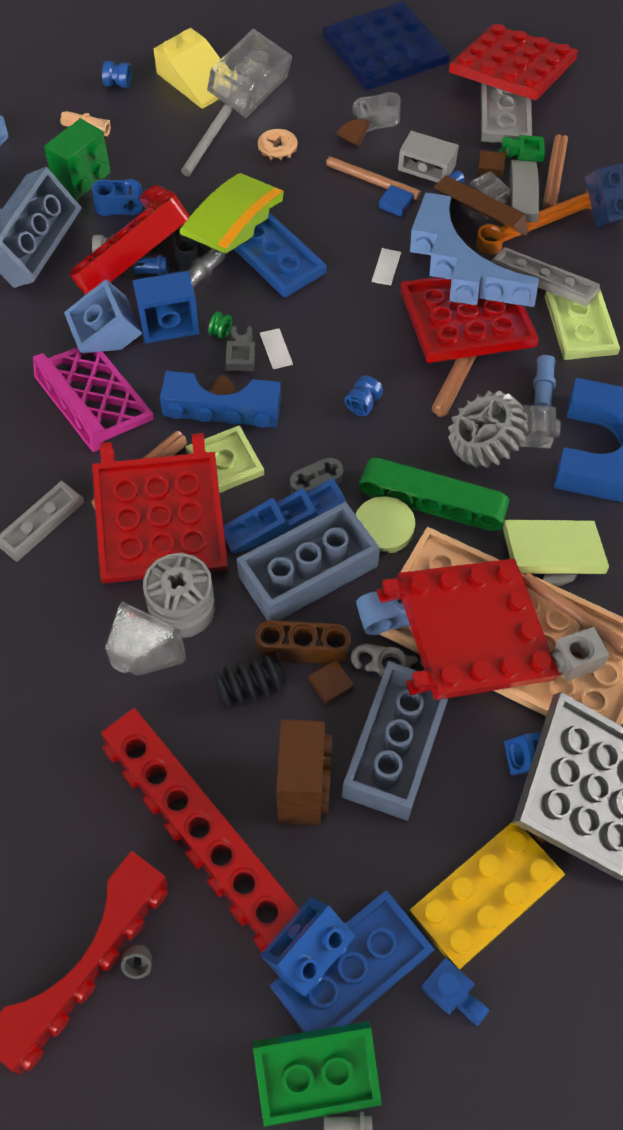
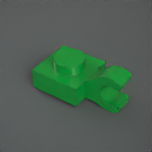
[499,135,545,162]

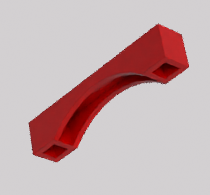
[0,851,169,1075]

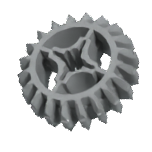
[448,390,529,468]

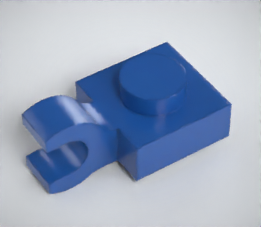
[421,957,489,1026]

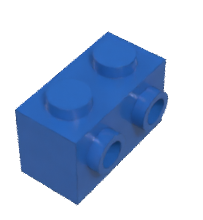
[260,897,355,997]

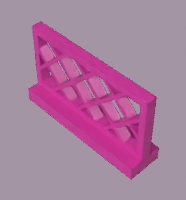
[33,347,154,452]

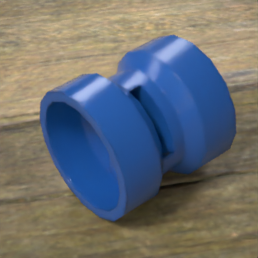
[102,61,132,89]
[344,375,383,416]

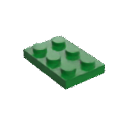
[252,1021,382,1127]

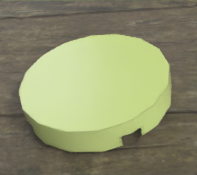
[356,496,416,553]

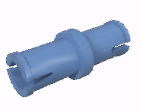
[533,355,556,413]

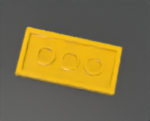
[408,822,565,970]

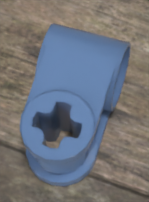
[356,592,410,635]

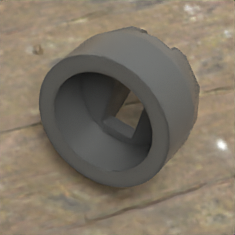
[121,944,153,979]

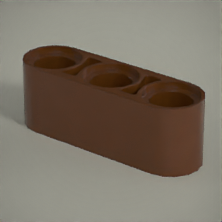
[255,620,351,664]

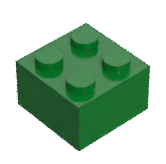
[44,118,111,200]

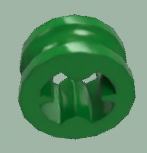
[208,311,232,340]

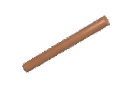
[326,156,421,201]
[523,573,623,654]

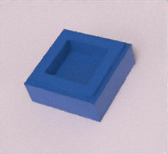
[379,185,414,217]

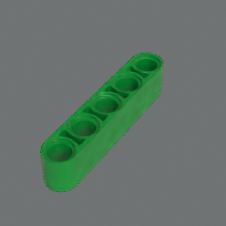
[358,458,510,531]

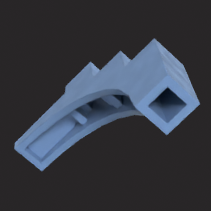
[410,192,539,307]

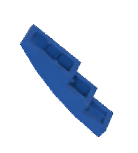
[223,478,349,554]

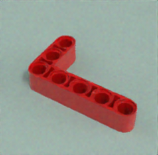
[69,185,190,295]

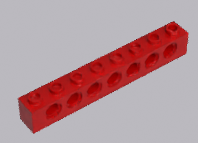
[101,708,299,952]

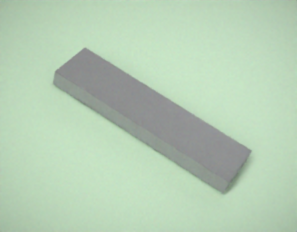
[491,247,600,306]

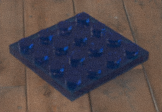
[323,1,450,91]

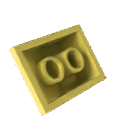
[154,28,239,109]

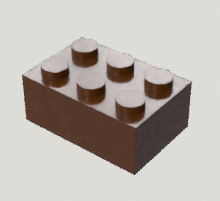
[276,719,332,826]

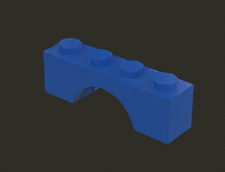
[160,371,281,428]

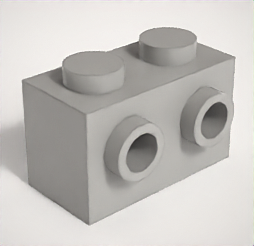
[398,131,459,182]

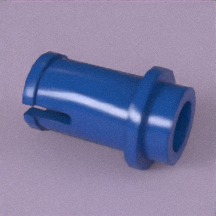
[133,255,169,276]

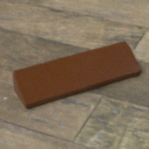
[434,175,528,236]

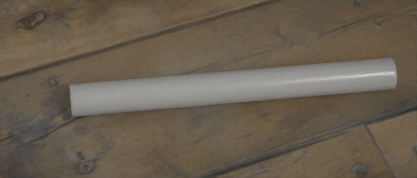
[181,105,232,176]

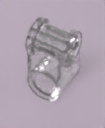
[352,92,401,132]

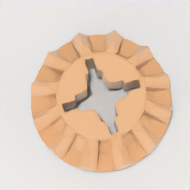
[258,129,298,161]

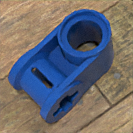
[92,179,143,216]

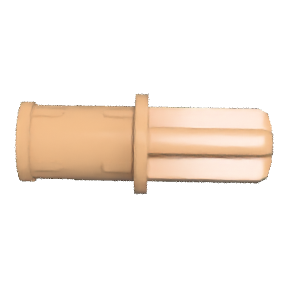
[60,111,111,137]

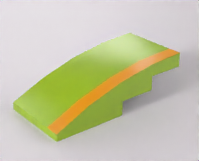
[180,173,284,254]

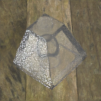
[105,601,186,676]

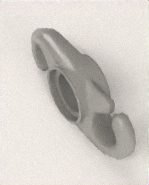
[351,643,425,677]

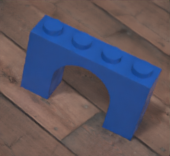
[554,378,623,502]

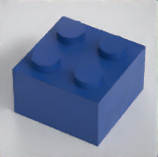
[132,271,199,344]

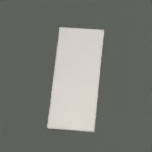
[371,248,401,286]
[260,328,293,369]

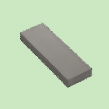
[0,480,84,562]

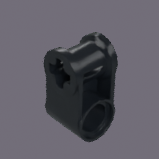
[172,227,201,273]

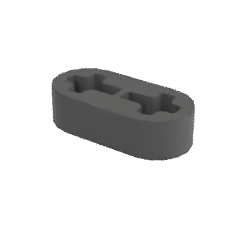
[290,458,344,494]

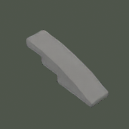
[509,159,539,223]

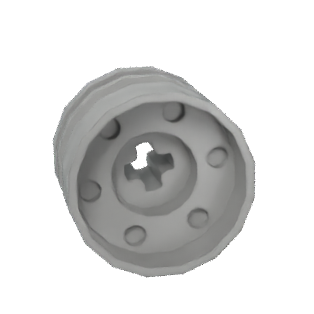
[143,553,216,638]

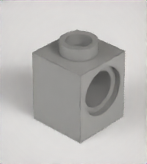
[551,627,609,682]

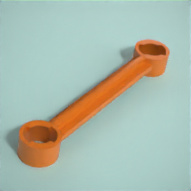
[476,189,592,255]

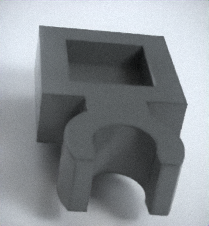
[226,326,256,371]

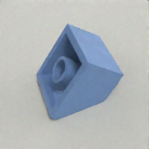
[64,279,142,353]

